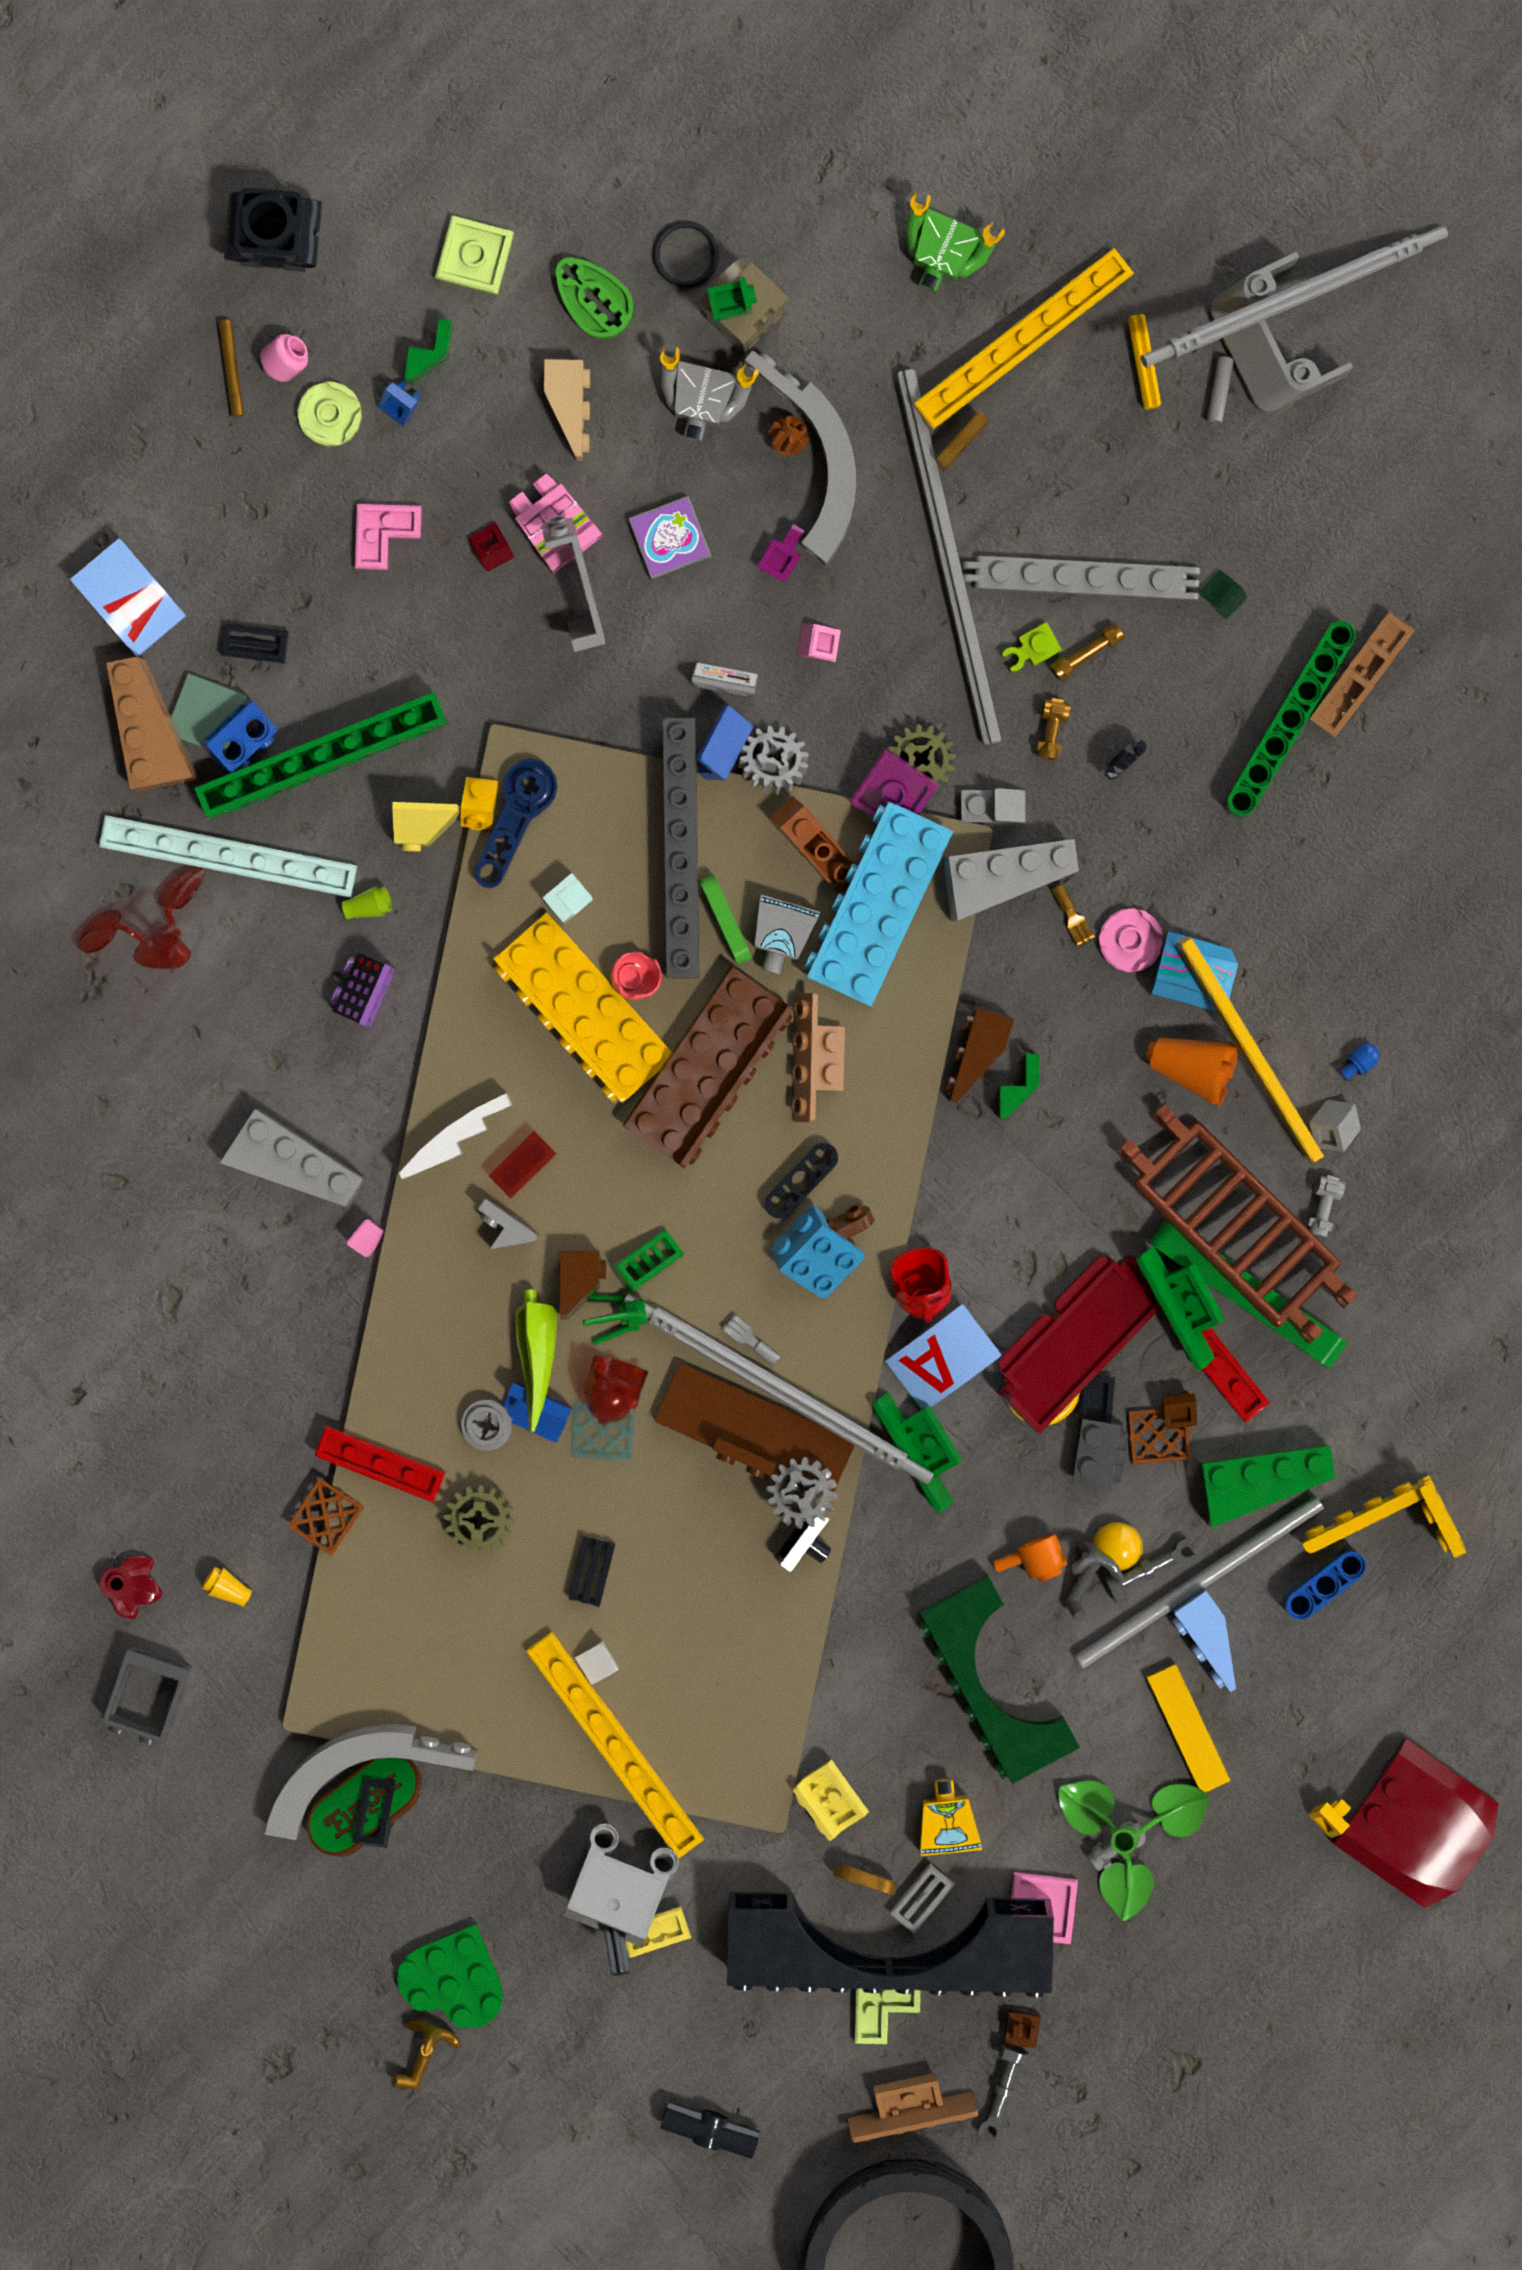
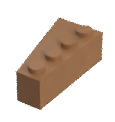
[106,657,201,792]

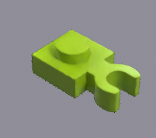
[1001,622,1062,673]

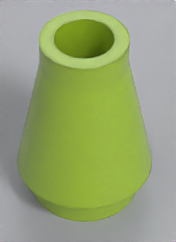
[342,886,392,920]

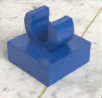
[378,381,420,426]

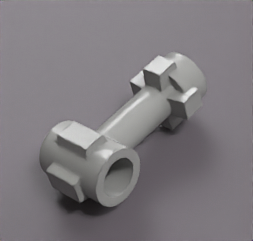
[1307,1175,1345,1237]
[1088,1821,1146,1871]

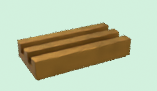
[936,412,989,471]

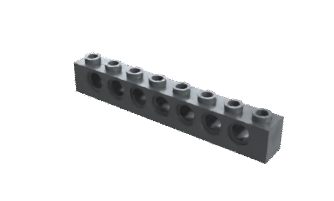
[663,718,700,979]

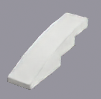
[399,1093,513,1179]

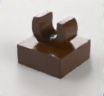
[1162,1390,1197,1429]
[1004,2010,1041,2049]

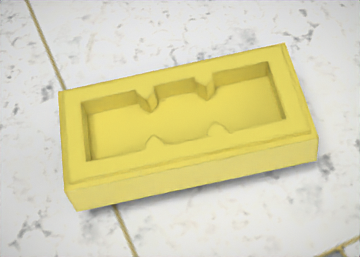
[625,1906,691,1958]

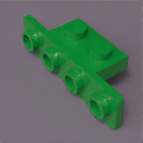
[1136,1246,1225,1371]
[872,1392,963,1513]

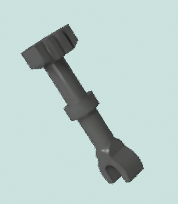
[1103,1538,1197,1604]
[978,2043,1030,2141]

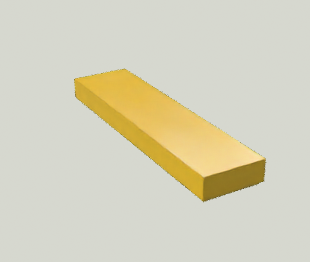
[1146,1663,1231,1793]

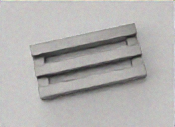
[889,1863,955,1934]

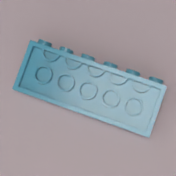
[804,801,953,1007]

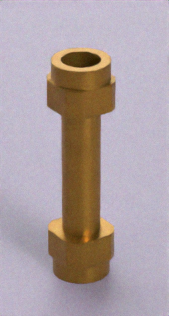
[1050,623,1125,681]

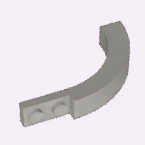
[744,350,856,567]
[265,1724,478,1840]

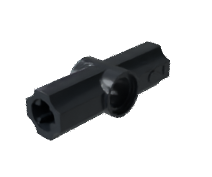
[660,2101,760,2159]

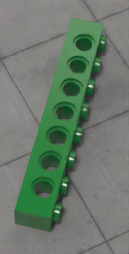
[195,692,449,821]

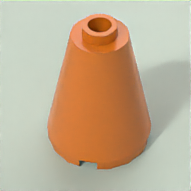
[1146,1037,1239,1106]

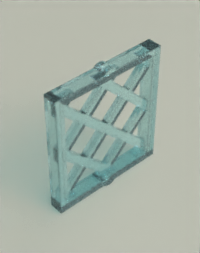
[573,1403,634,1460]

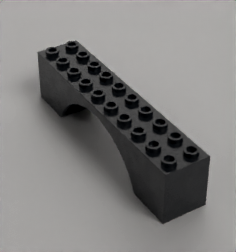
[727,1891,1054,1997]

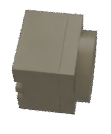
[698,258,789,356]

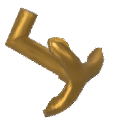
[391,2020,461,2089]

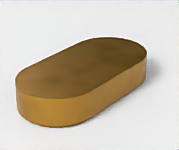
[833,1864,898,1895]

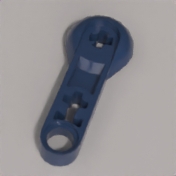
[475,759,558,888]

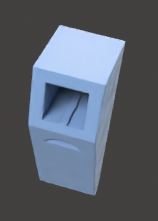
[1172,1589,1236,1692]

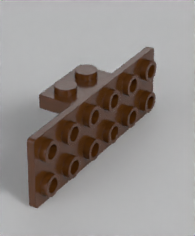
[655,1363,855,1492]

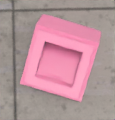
[797,624,841,662]
[347,1219,385,1257]

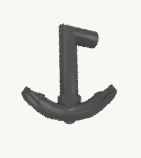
[1064,1541,1124,1621]

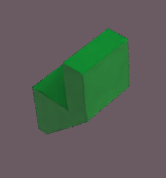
[404,319,454,385]
[999,1054,1039,1118]

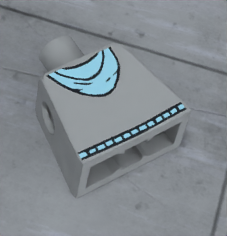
[754,895,820,975]

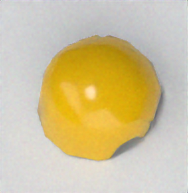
[1093,1522,1143,1571]

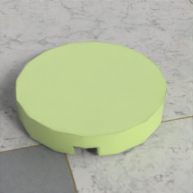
[297,381,362,447]

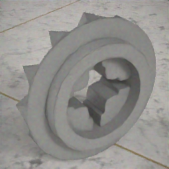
[461,1399,512,1451]

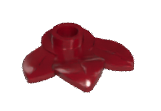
[99,1556,163,1619]

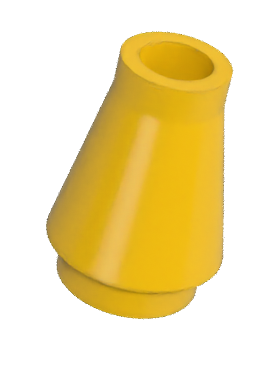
[202,1566,252,1608]

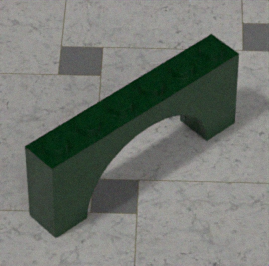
[918,1574,1080,1784]

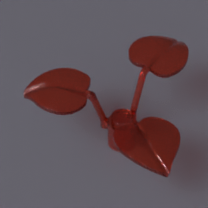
[77,868,206,969]

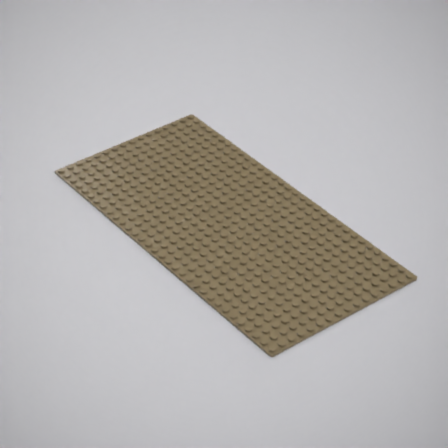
[283,724,993,1833]

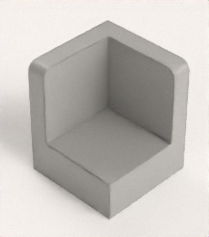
[1309,1100,1361,1152]

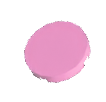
[1099,908,1163,973]

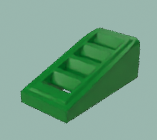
[612,1228,684,1294]

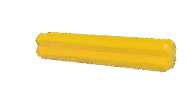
[1128,314,1161,410]

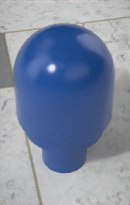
[1339,1043,1380,1081]

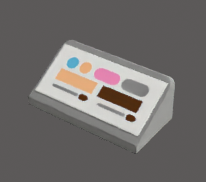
[691,662,759,698]

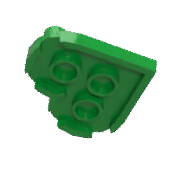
[397,1923,504,2029]

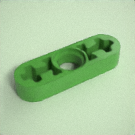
[699,874,753,965]

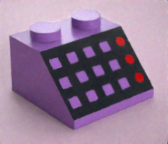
[330,953,396,1028]

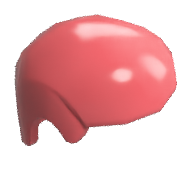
[610,952,663,1001]

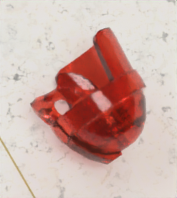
[583,1355,648,1425]

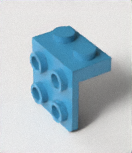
[770,1205,865,1298]

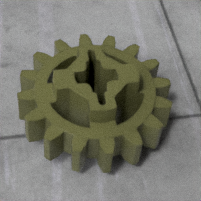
[888,724,956,792]
[444,1484,514,1555]

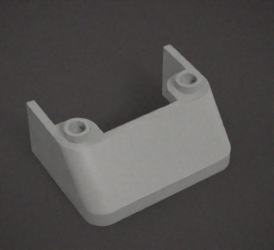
[1210,251,1353,413]

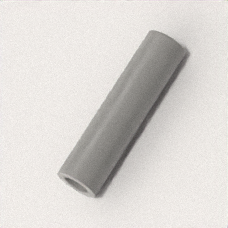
[1207,356,1234,423]

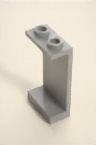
[541,516,606,652]

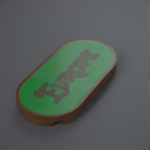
[307,1758,422,1857]

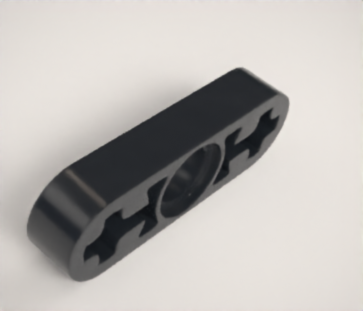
[765,1143,838,1219]

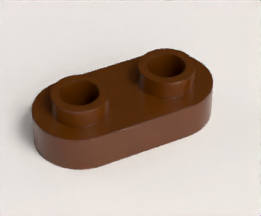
[826,1204,875,1239]

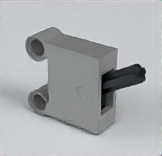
[563,1824,679,1976]

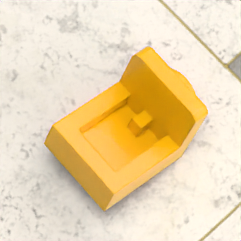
[460,777,498,830]

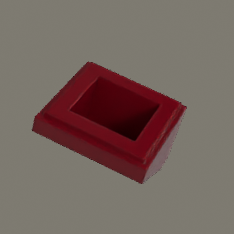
[468,522,514,572]

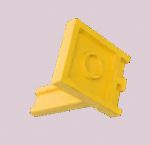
[1302,1475,1466,1558]

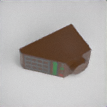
[560,1251,607,1320]

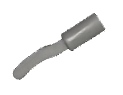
[722,1314,781,1366]

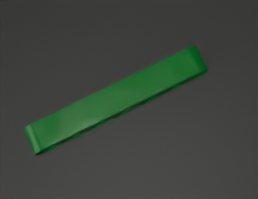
[1225,621,1355,818]
[1148,1218,1348,1369]

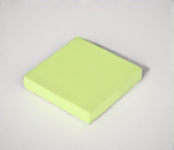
[435,215,514,296]

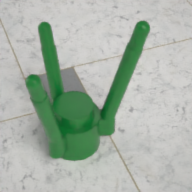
[582,1295,648,1345]

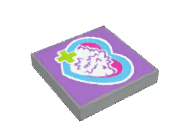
[629,496,711,580]

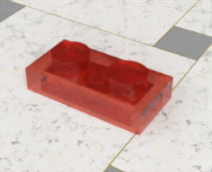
[488,1131,557,1199]

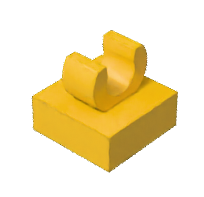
[1308,1799,1351,1838]

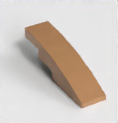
[1309,611,1415,737]

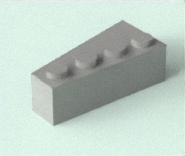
[942,839,1079,922]
[220,1109,366,1207]

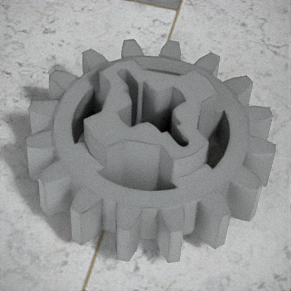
[738,726,809,795]
[767,1457,838,1529]

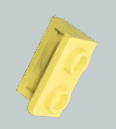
[793,1760,869,1841]

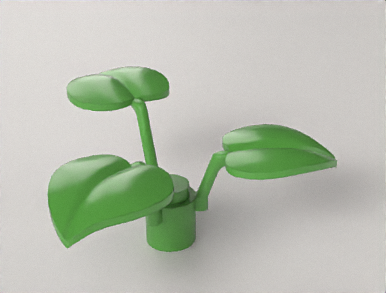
[1059,1780,1210,1921]

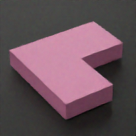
[355,504,422,570]

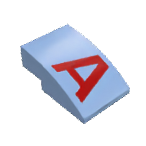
[70,538,186,657]
[885,1303,1002,1409]

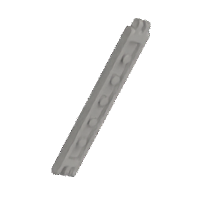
[962,556,1200,601]

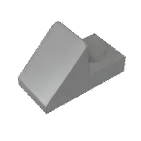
[961,788,1025,823]
[478,1199,540,1249]

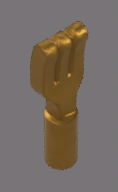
[1052,884,1095,947]

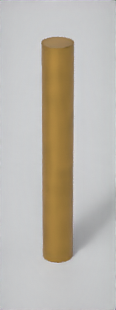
[218,320,244,417]

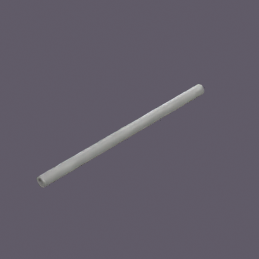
[1075,1496,1324,1669]

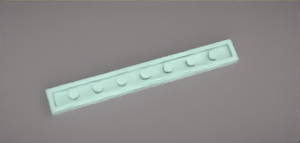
[99,815,358,898]

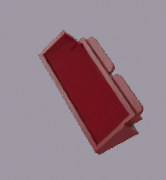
[996,1255,1162,1434]

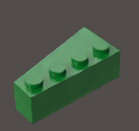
[1199,1444,1335,1528]

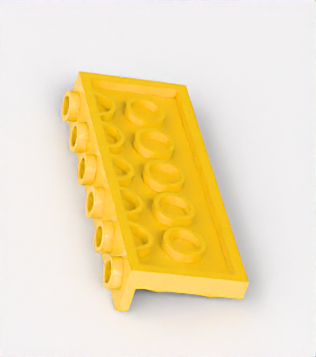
[493,912,672,1103]

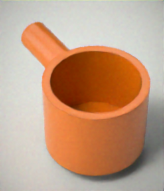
[993,1533,1068,1582]

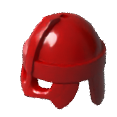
[891,1248,952,1323]

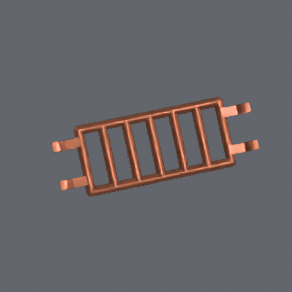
[1116,1104,1358,1344]

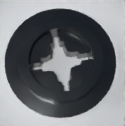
[1104,739,1147,780]

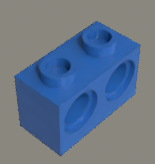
[199,700,278,773]

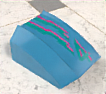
[1150,931,1238,1011]

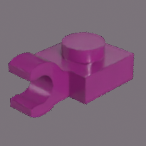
[757,524,805,583]

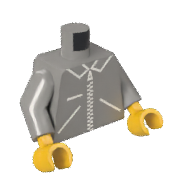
[660,346,759,442]

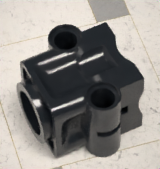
[223,187,322,272]

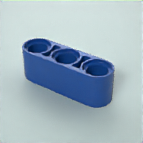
[1283,1549,1366,1620]

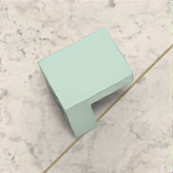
[543,873,593,924]

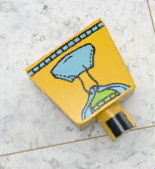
[920,1779,982,1856]

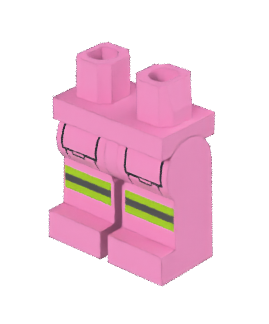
[509,474,602,574]

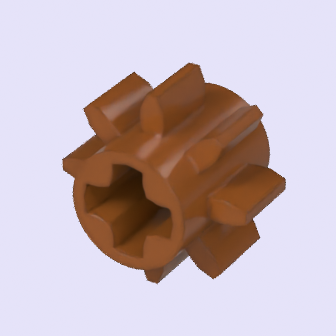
[767,416,810,456]

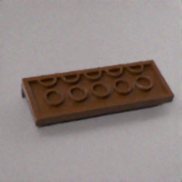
[622,966,793,1168]

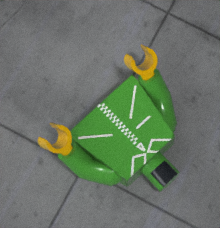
[905,191,1005,293]

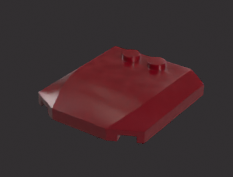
[1332,1737,1499,1908]

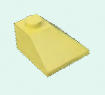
[393,802,461,852]

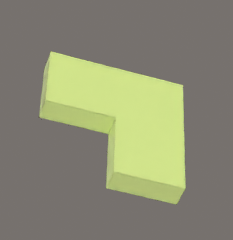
[855,1989,921,2044]

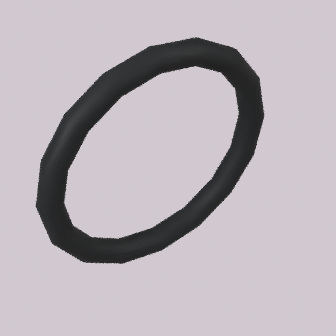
[653,221,719,287]

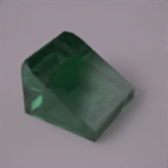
[1198,570,1247,619]

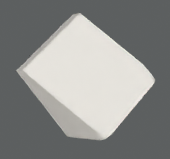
[575,1641,619,1685]

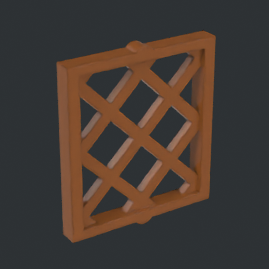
[1128,1408,1191,1464]
[287,1478,364,1556]

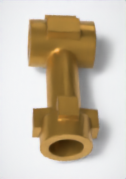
[1036,698,1070,760]

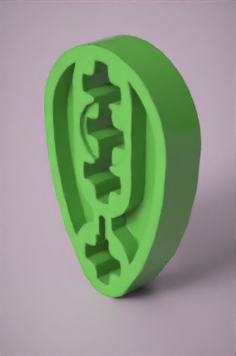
[555,257,634,340]

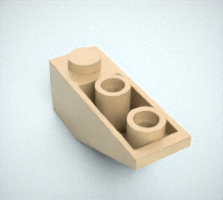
[544,359,591,461]

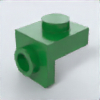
[707,277,757,323]

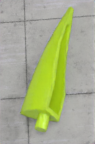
[515,1289,557,1433]

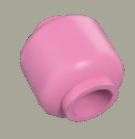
[260,334,308,382]

